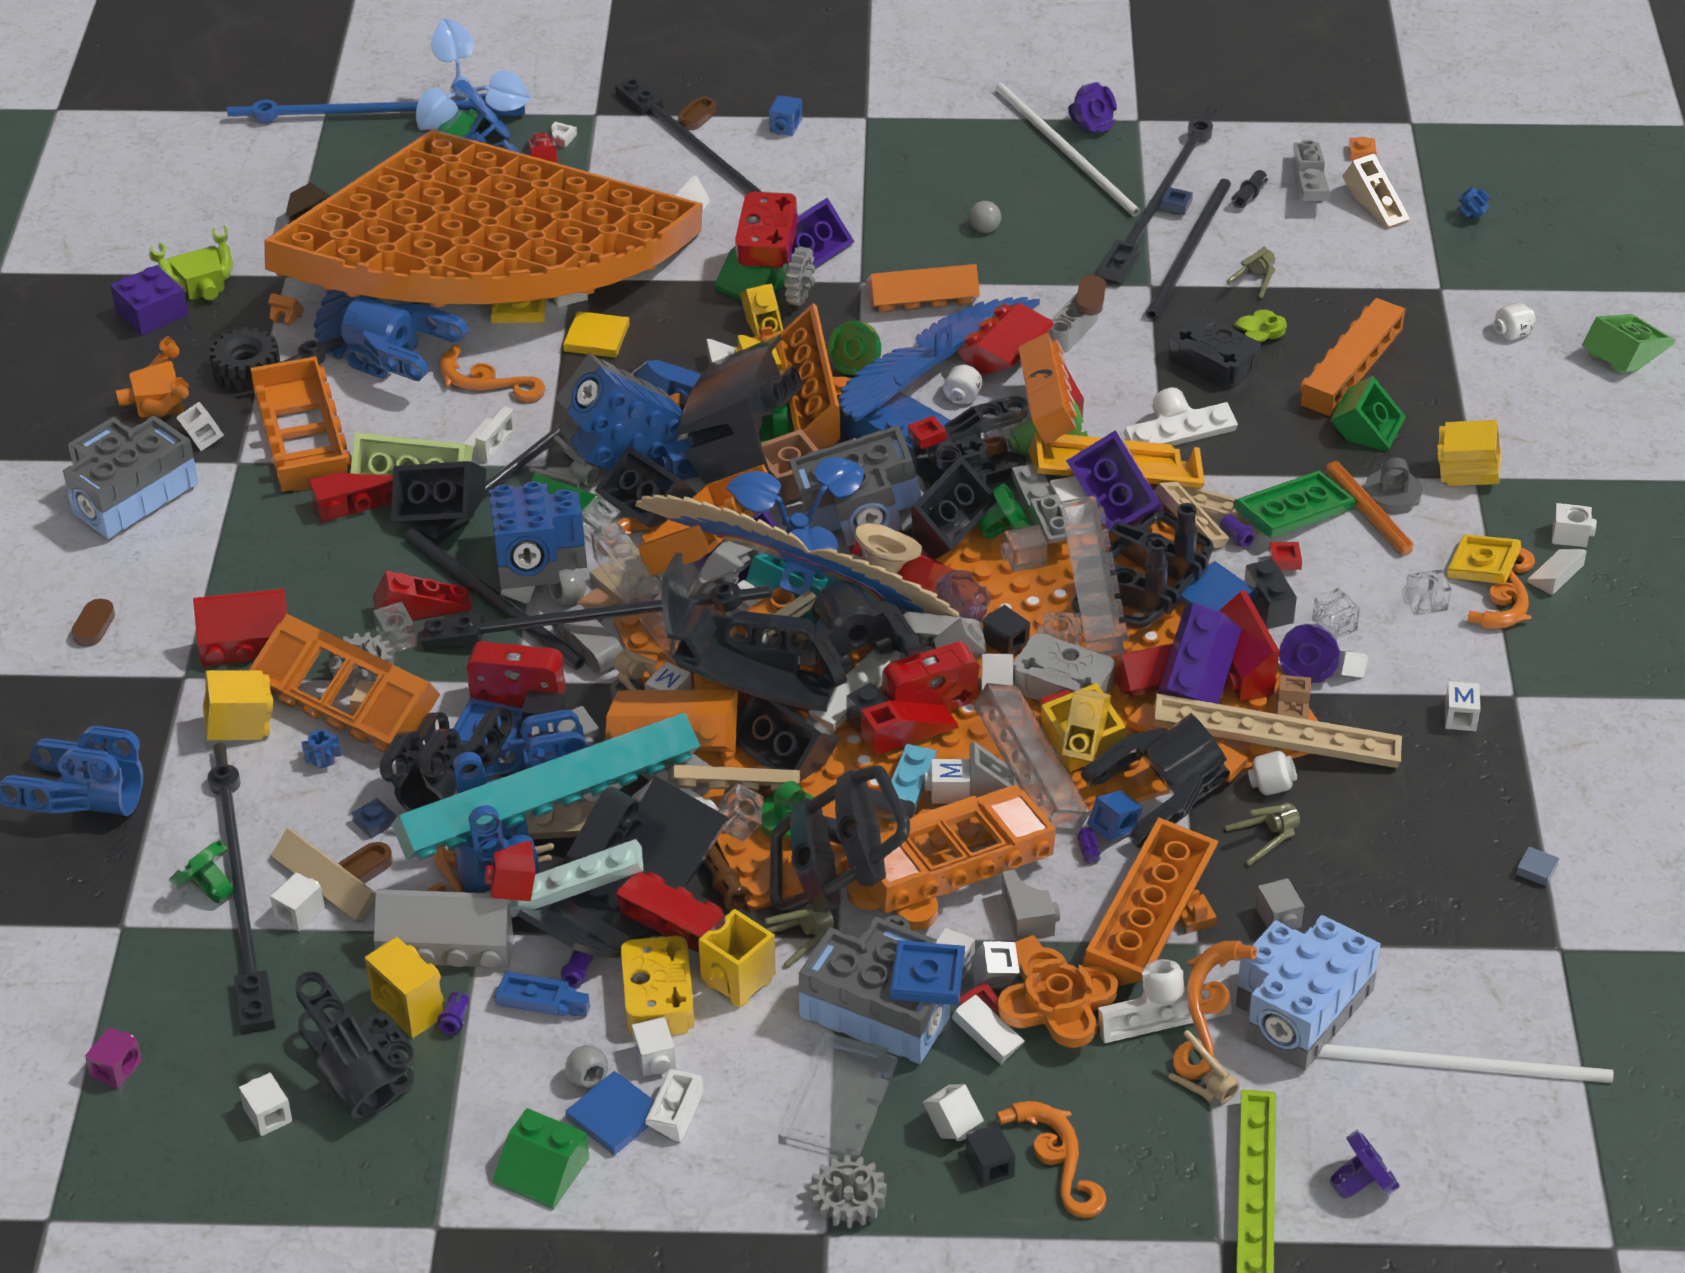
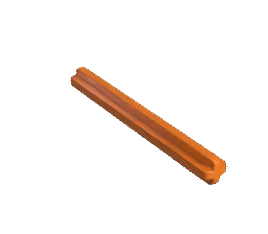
[1325,461,1414,555]

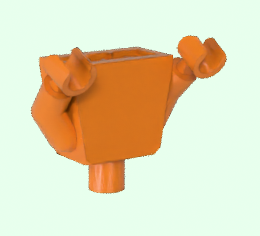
[116,337,189,417]

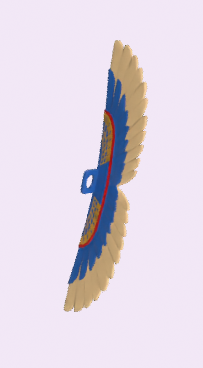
[636,495,959,617]

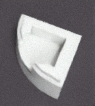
[552,122,577,148]

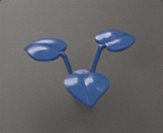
[451,80,521,153]
[726,457,864,576]

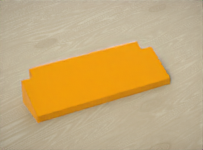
[1028,432,1205,489]

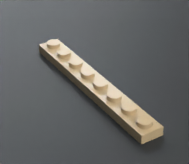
[1152,693,1402,768]

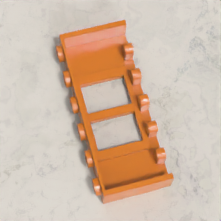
[251,356,352,492]
[638,464,768,576]
[248,614,441,754]
[847,784,1056,914]

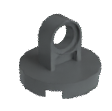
[1365,458,1422,515]

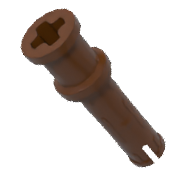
[703,845,751,911]

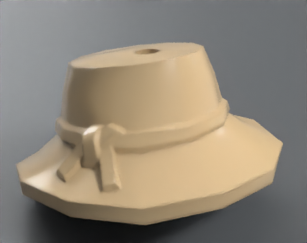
[854,523,922,574]

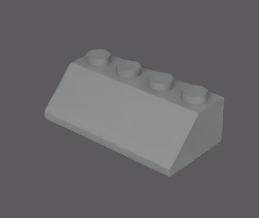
[374,889,513,968]

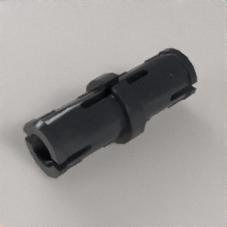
[1231,170,1268,208]

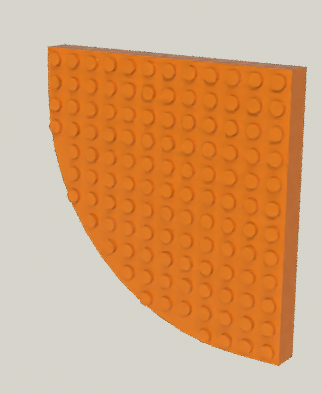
[264,129,703,308]

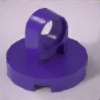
[1068,82,1117,133]
[1279,623,1340,684]
[1329,1129,1401,1198]

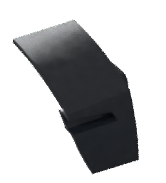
[678,334,802,485]
[662,552,839,712]
[517,776,729,958]

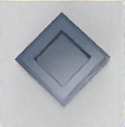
[1516,847,1559,886]

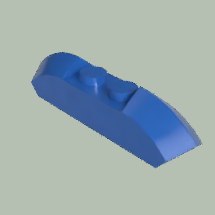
[637,360,701,405]

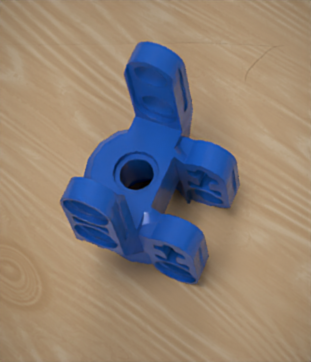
[342,296,469,381]
[485,710,588,783]
[0,726,143,816]
[453,752,540,893]

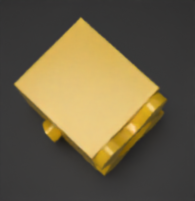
[1438,420,1501,486]
[202,670,273,740]
[699,909,776,1007]

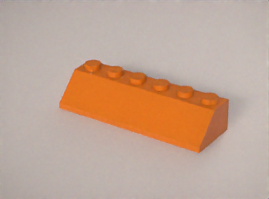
[777,303,840,450]
[1083,817,1218,986]

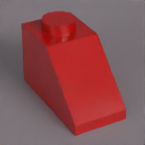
[484,841,536,902]

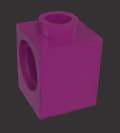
[85,1027,142,1089]

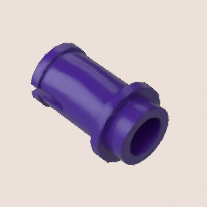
[1219,514,1255,547]
[560,949,594,988]
[437,991,470,1035]

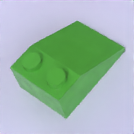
[1582,314,1676,373]

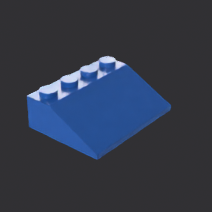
[838,391,951,476]

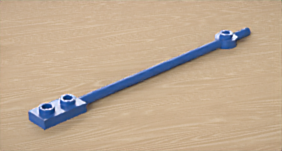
[227,93,526,123]

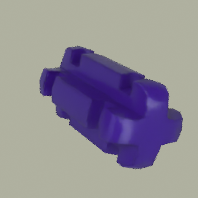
[1077,827,1101,864]

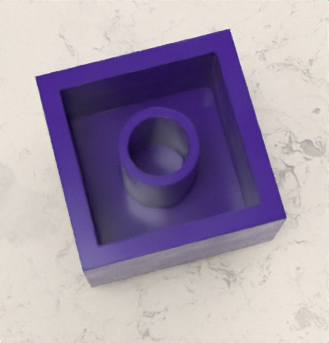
[110,265,188,336]

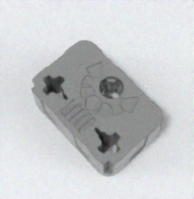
[1013,633,1115,701]

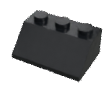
[594,445,697,528]
[910,456,997,560]
[391,461,486,523]
[736,695,841,782]

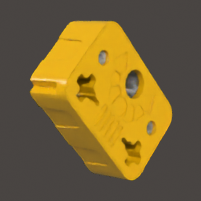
[621,936,694,1036]

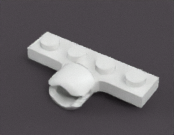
[1124,387,1238,446]
[1098,959,1232,1043]

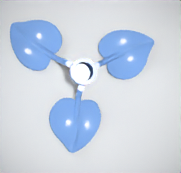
[416,19,530,131]

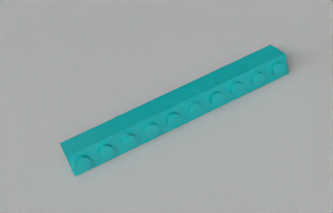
[391,712,701,861]

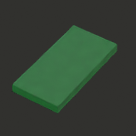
[1233,471,1357,539]

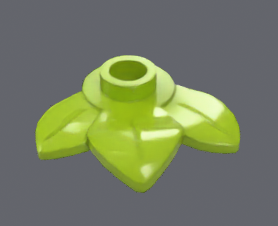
[1234,310,1287,342]

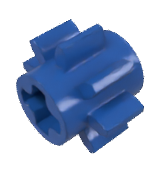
[1457,187,1490,219]
[301,730,341,768]

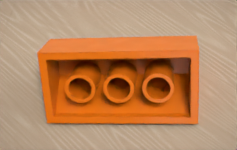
[865,264,980,313]
[605,689,738,752]

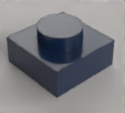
[1160,187,1193,215]
[351,798,396,839]

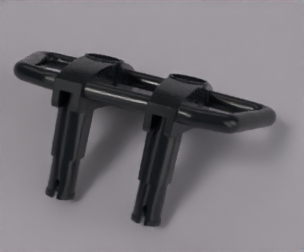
[1071,503,1214,629]
[770,765,916,913]

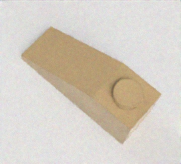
[1342,154,1410,228]

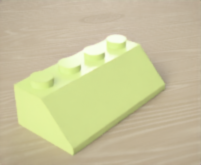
[350,433,473,476]

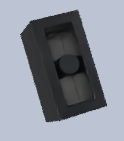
[1244,559,1297,629]

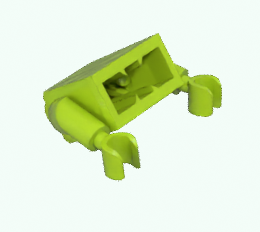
[149,225,233,300]

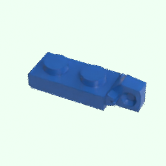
[494,971,591,1017]

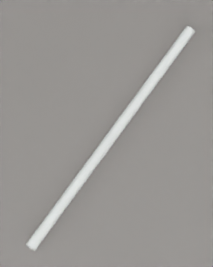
[996,83,1140,217]
[1269,1044,1613,1083]

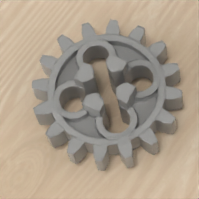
[784,246,816,306]
[810,1155,887,1228]

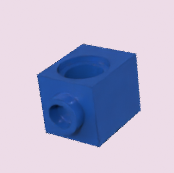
[769,95,802,136]
[661,438,699,481]
[1087,790,1144,841]

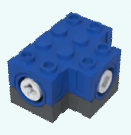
[556,353,683,471]
[489,482,587,589]

